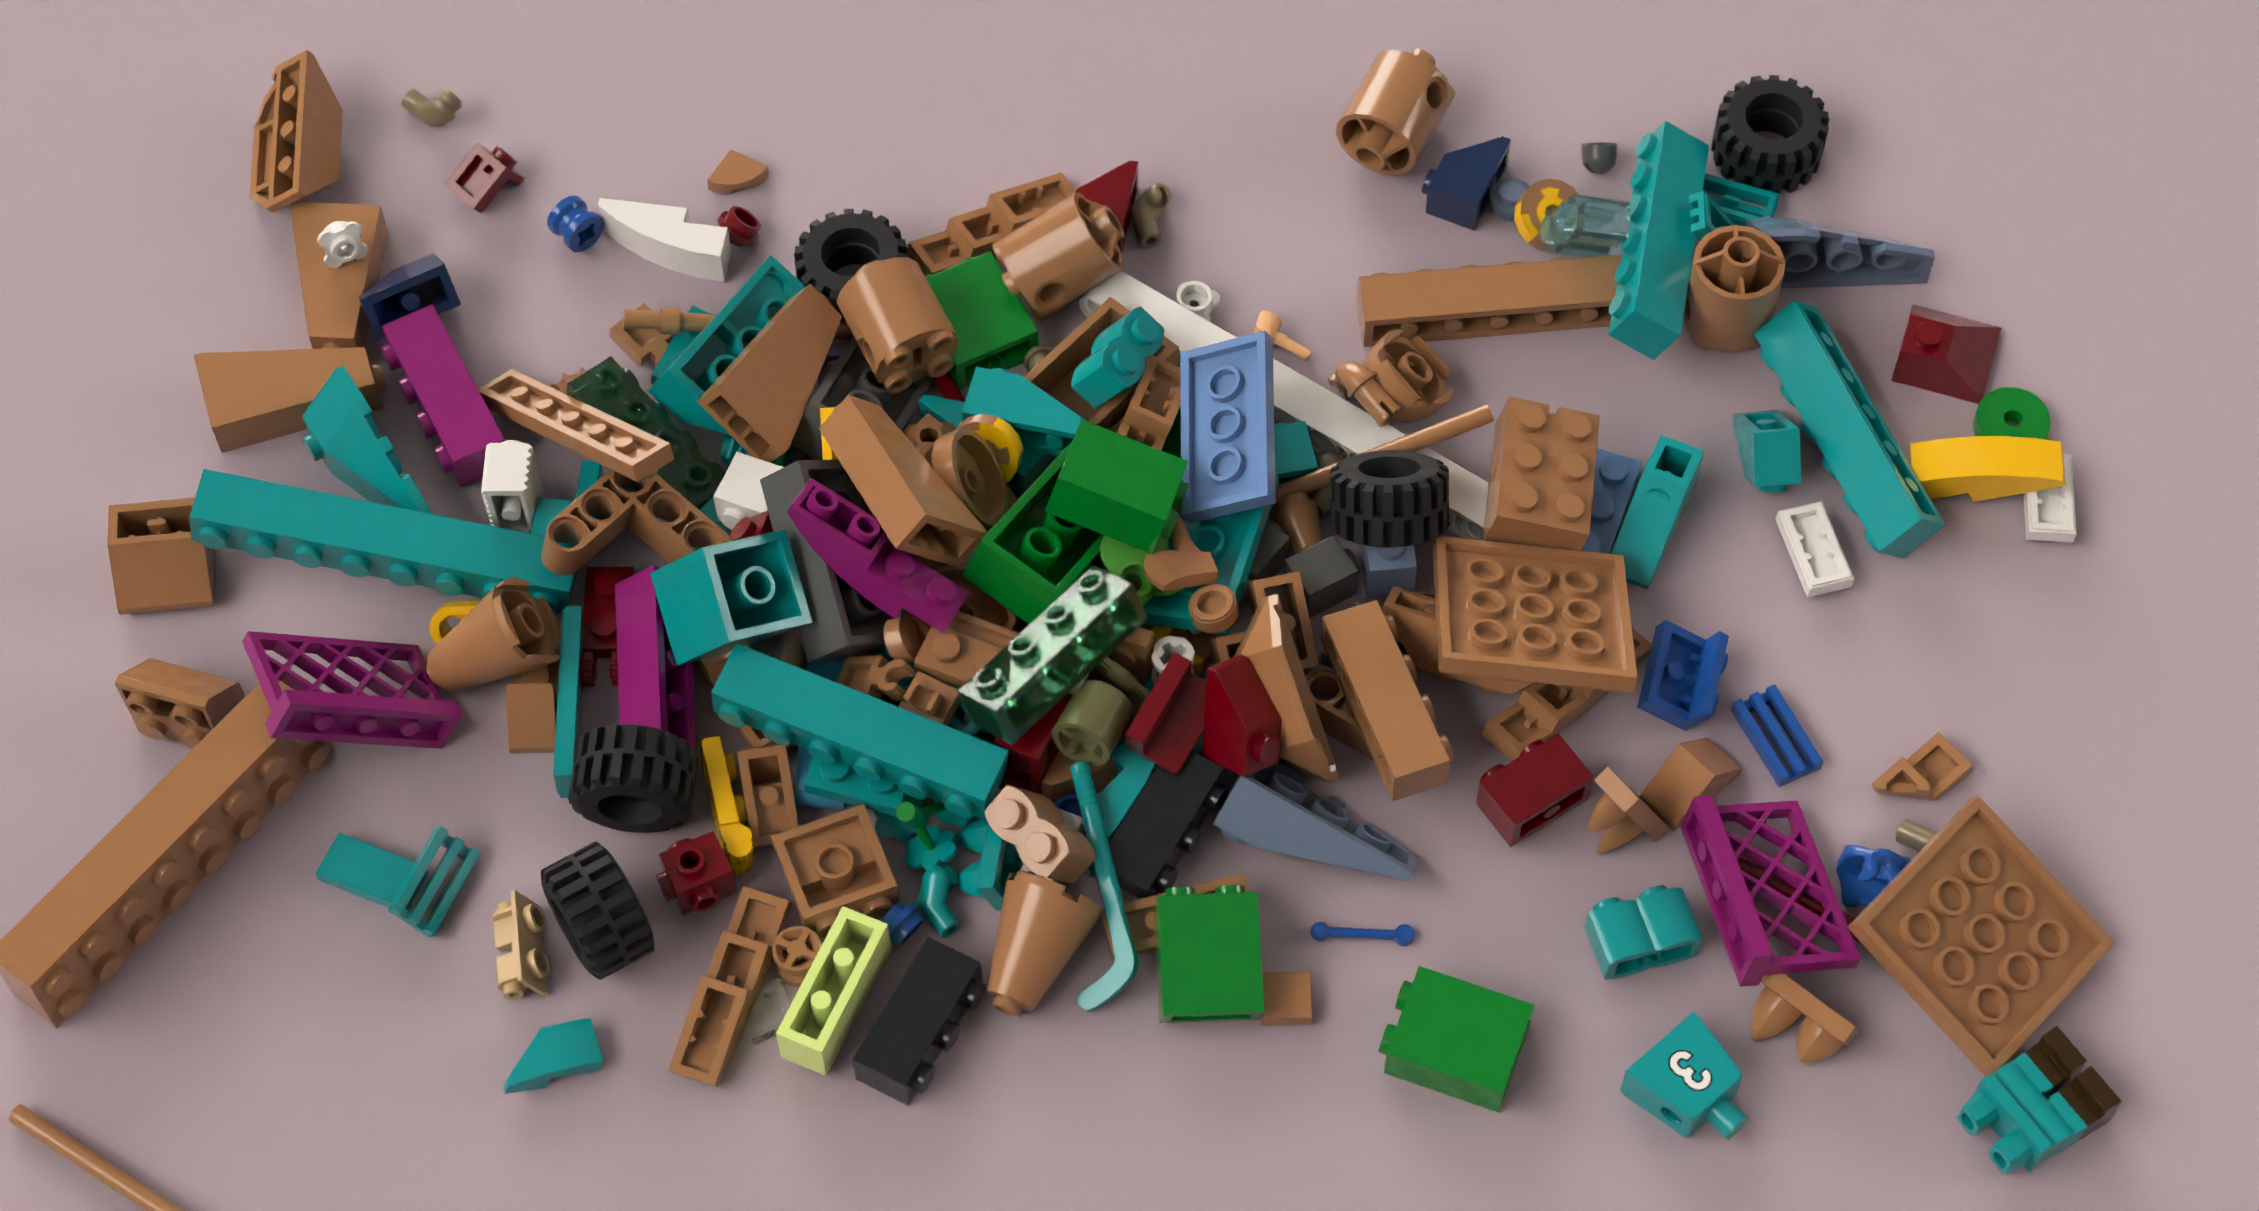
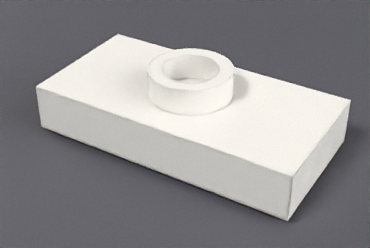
[2023,454,2077,542]
[1776,501,1854,598]

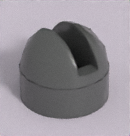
[1581,142,1617,174]

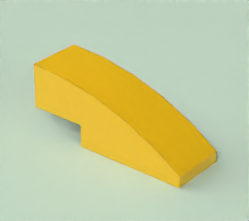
[1910,436,2066,502]

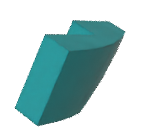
[503,1018,603,1094]

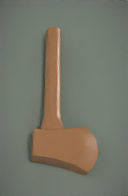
[1143,507,1218,591]

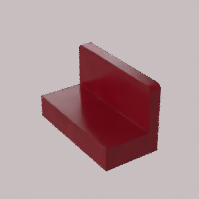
[1125,652,1207,775]

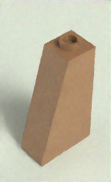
[290,201,388,349]
[697,284,842,463]
[193,347,387,453]
[819,395,987,567]

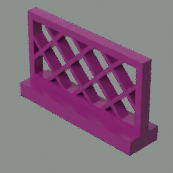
[242,631,463,749]
[1680,796,1861,987]

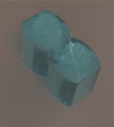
[1541,194,1630,258]

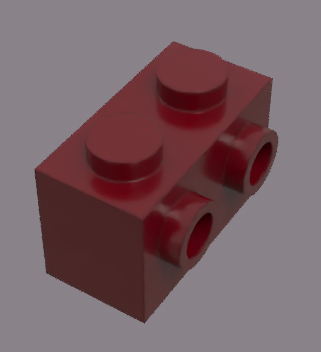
[1476,733,1594,847]

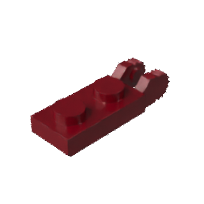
[581,566,635,686]

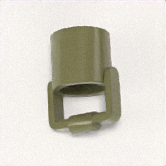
[1052,651,1150,767]

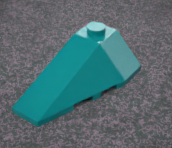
[648,254,804,435]
[302,366,432,514]

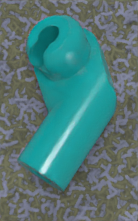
[918,865,961,938]

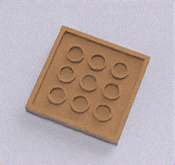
[1433,536,1638,693]
[1847,795,2115,1077]

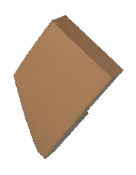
[1872,732,1973,801]

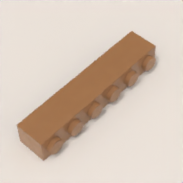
[1356,254,1622,347]

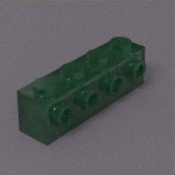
[566,356,726,522]
[958,565,1148,745]

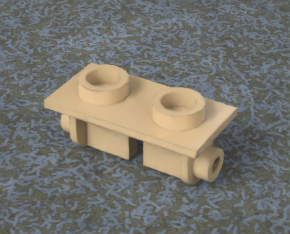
[492,890,550,999]

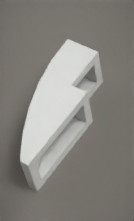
[598,198,732,282]

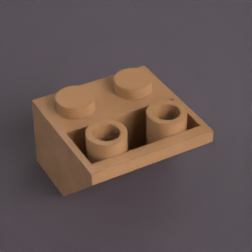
[107,497,216,615]
[115,658,245,749]

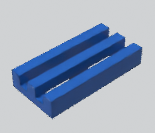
[1731,684,1823,787]

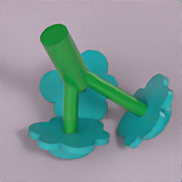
[873,794,975,870]

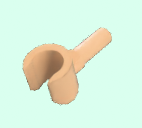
[1253,311,1312,361]

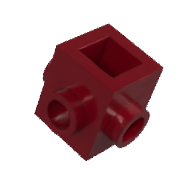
[656,831,737,915]

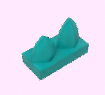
[955,817,1023,911]

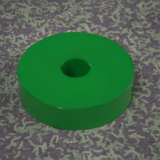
[1973,387,2051,440]

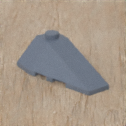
[1747,217,1935,288]
[1213,759,1419,881]

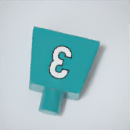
[1620,1011,1748,1140]

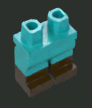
[1957,1026,2122,1174]

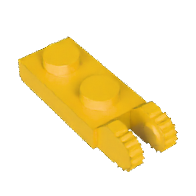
[701,736,754,877]

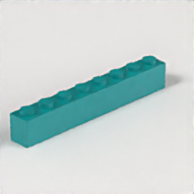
[189,469,577,613]

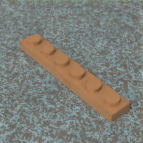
[478,369,675,482]

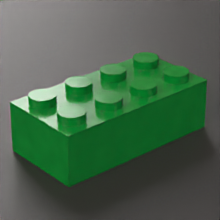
[962,440,1105,632]

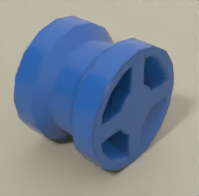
[547,195,604,252]

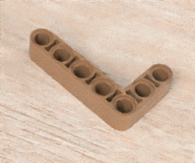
[541,469,781,640]

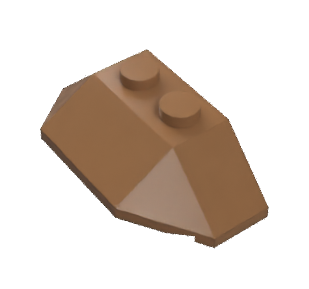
[250,50,343,213]
[1382,586,1535,695]
[1233,594,1341,782]

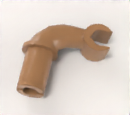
[1327,361,1403,428]

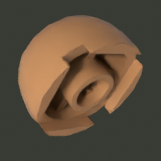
[1363,329,1453,423]

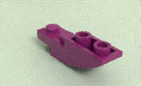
[787,478,969,633]

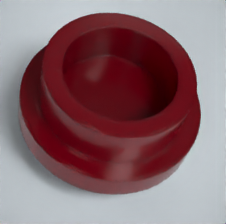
[718,206,761,247]

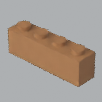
[1321,600,1454,801]

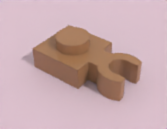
[609,303,674,369]
[836,655,916,701]

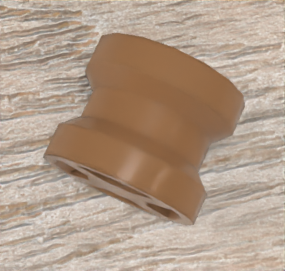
[772,926,822,988]

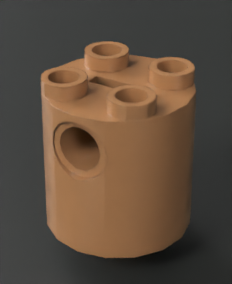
[1336,49,1455,176]
[993,192,1125,321]
[1683,225,1785,352]
[837,257,959,394]

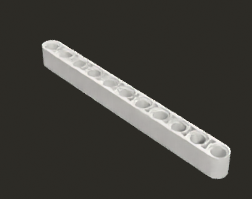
[1079,271,1489,540]

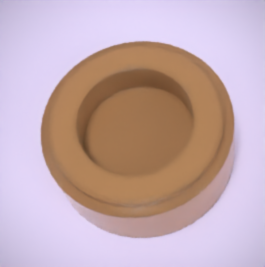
[1188,584,1239,633]
[883,614,923,664]

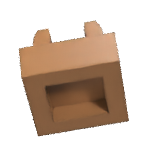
[898,671,964,726]

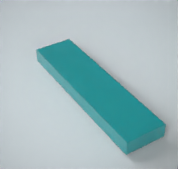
[553,606,584,798]

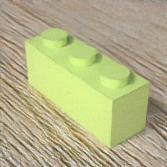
[776,906,892,1076]

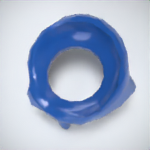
[1836,845,1912,907]

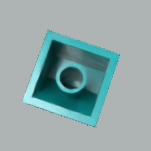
[650,529,813,666]

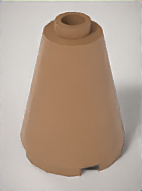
[427,577,561,692]
[987,871,1102,1017]

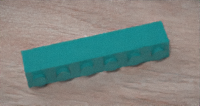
[1608,121,1709,360]
[1754,300,1946,558]
[711,643,1008,819]

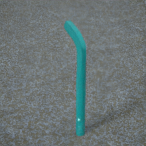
[1070,761,1139,1012]

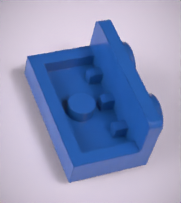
[1637,620,1729,731]

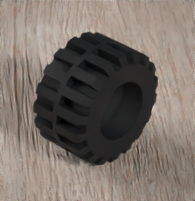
[1711,75,1829,194]
[794,209,908,322]
[1330,450,1449,548]
[568,724,698,833]
[541,841,654,980]

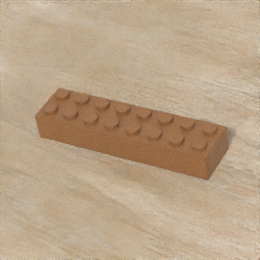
[0,681,333,1028]

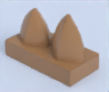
[1587,767,1670,854]
[1751,974,1860,1064]

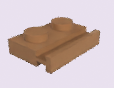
[914,611,1031,704]

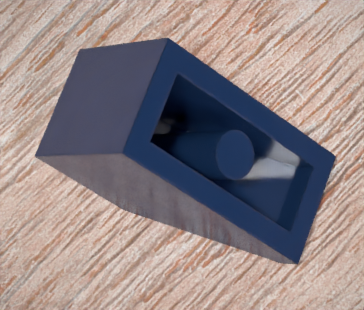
[1422,136,1511,231]
[359,253,461,340]

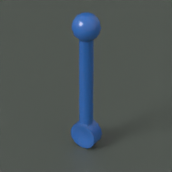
[1310,922,1414,946]

